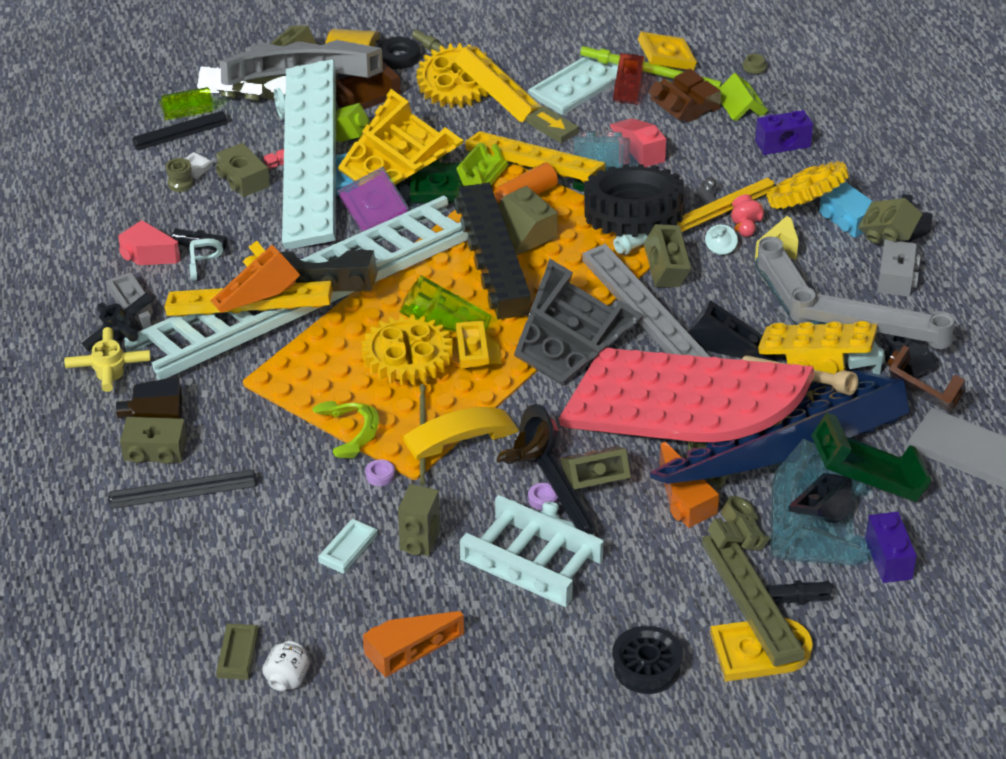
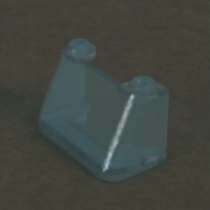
[771,439,868,565]

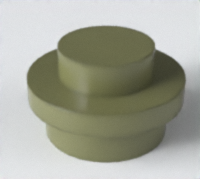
[743,54,767,74]

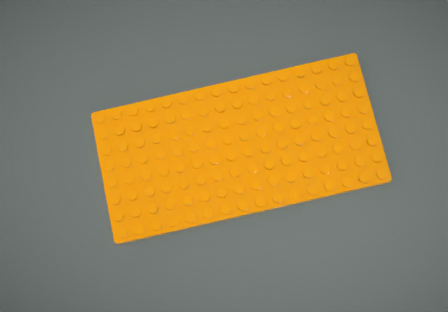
[243,164,650,480]

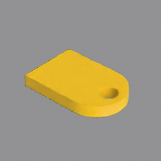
[710,618,812,681]

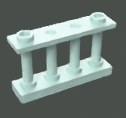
[460,495,604,607]

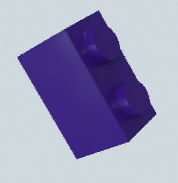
[865,511,916,583]

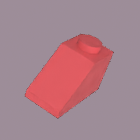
[118,220,181,265]

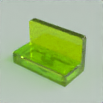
[159,87,213,121]

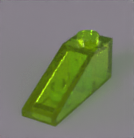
[399,275,492,332]

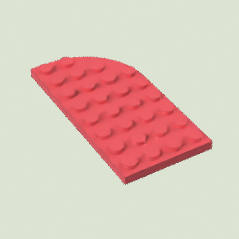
[558,348,815,442]

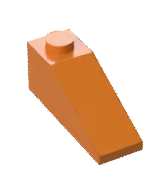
[210,245,300,313]
[659,442,719,528]
[363,611,464,678]

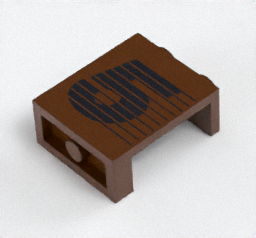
[887,345,966,414]

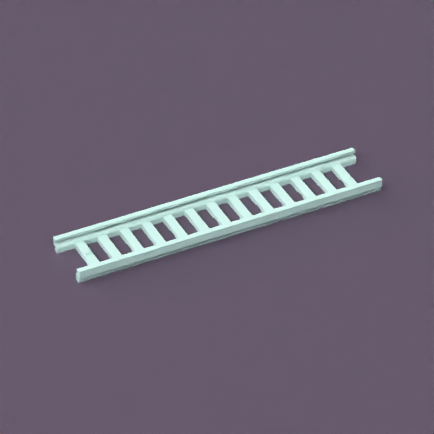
[124,196,468,380]

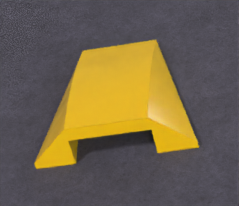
[338,89,464,187]

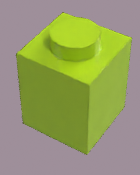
[336,103,371,142]

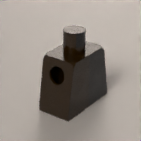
[116,377,182,419]

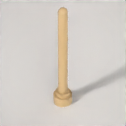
[742,355,858,395]

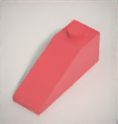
[610,118,666,167]

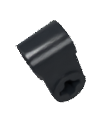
[884,334,935,378]

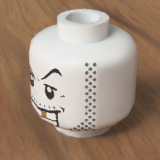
[262,641,310,691]

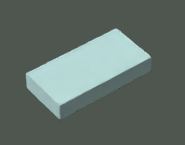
[318,518,378,574]

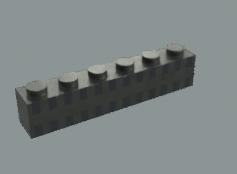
[455,182,531,320]

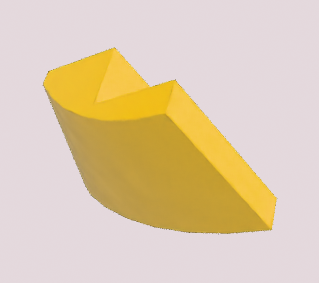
[325,29,380,47]

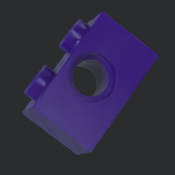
[755,110,813,155]

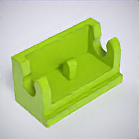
[456,143,508,186]

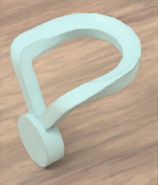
[189,239,223,281]

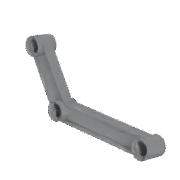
[758,236,954,349]

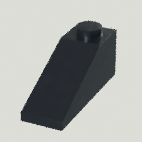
[688,300,776,361]
[788,473,852,523]

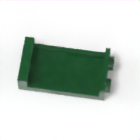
[811,412,931,502]

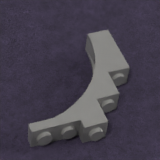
[219,40,383,86]

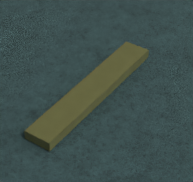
[702,535,805,667]

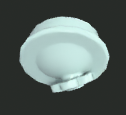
[705,224,738,255]

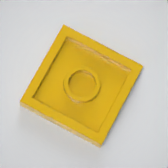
[638,32,697,70]

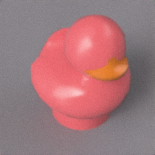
[731,194,764,237]

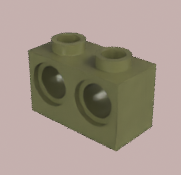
[858,198,923,243]

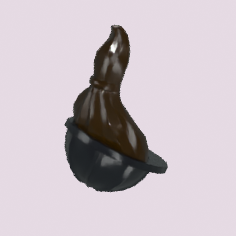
[496,404,561,464]

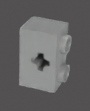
[877,240,921,297]

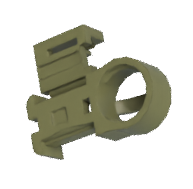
[708,496,770,551]

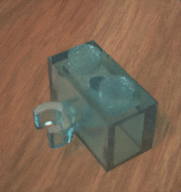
[574,132,630,169]

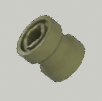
[166,158,193,192]

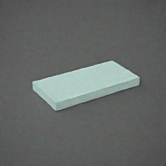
[528,57,630,115]

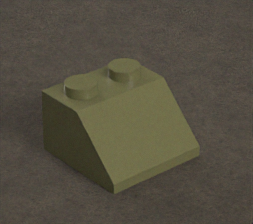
[498,186,558,256]

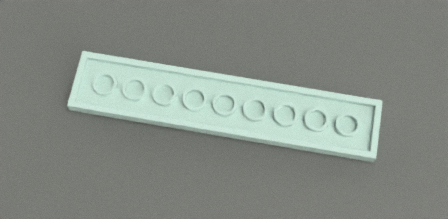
[282,59,336,249]

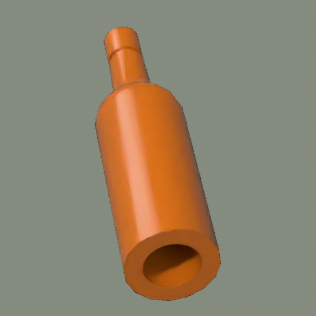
[494,162,558,205]

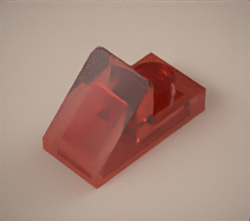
[613,53,645,105]

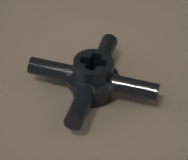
[81,292,153,352]

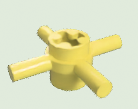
[64,327,151,392]

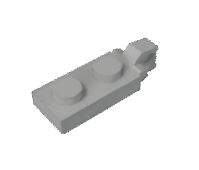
[106,273,153,330]

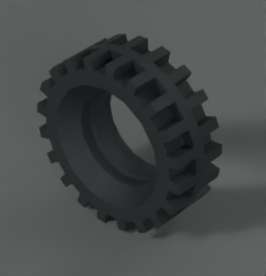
[584,164,684,237]

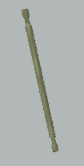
[420,384,426,486]

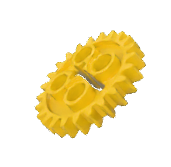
[416,43,488,108]
[766,161,849,209]
[362,314,453,385]

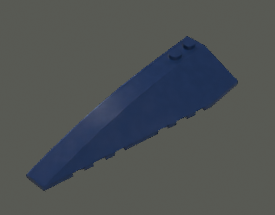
[649,369,910,484]

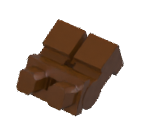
[649,69,721,123]

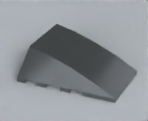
[514,259,643,385]

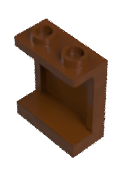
[336,61,401,110]

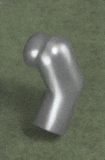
[697,177,719,205]

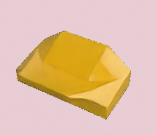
[456,321,502,368]

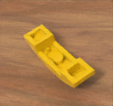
[403,407,519,460]

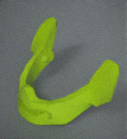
[312,401,379,458]

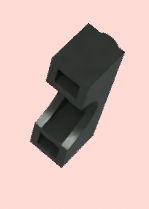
[280,250,378,291]

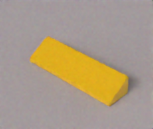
[455,46,542,122]

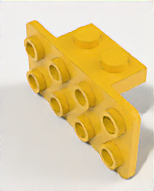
[758,321,877,374]

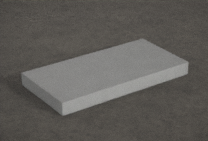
[906,408,1006,489]

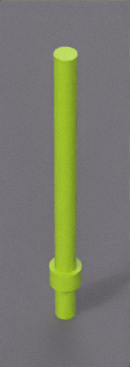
[580,46,721,89]

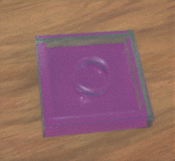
[338,167,409,232]

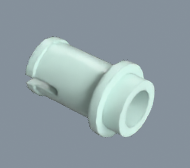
[613,233,648,254]

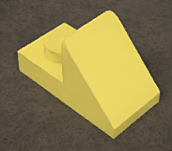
[755,216,798,262]

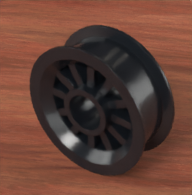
[612,626,683,694]

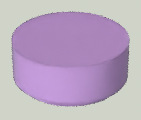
[365,459,395,486]
[528,483,558,510]

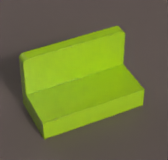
[719,72,768,121]

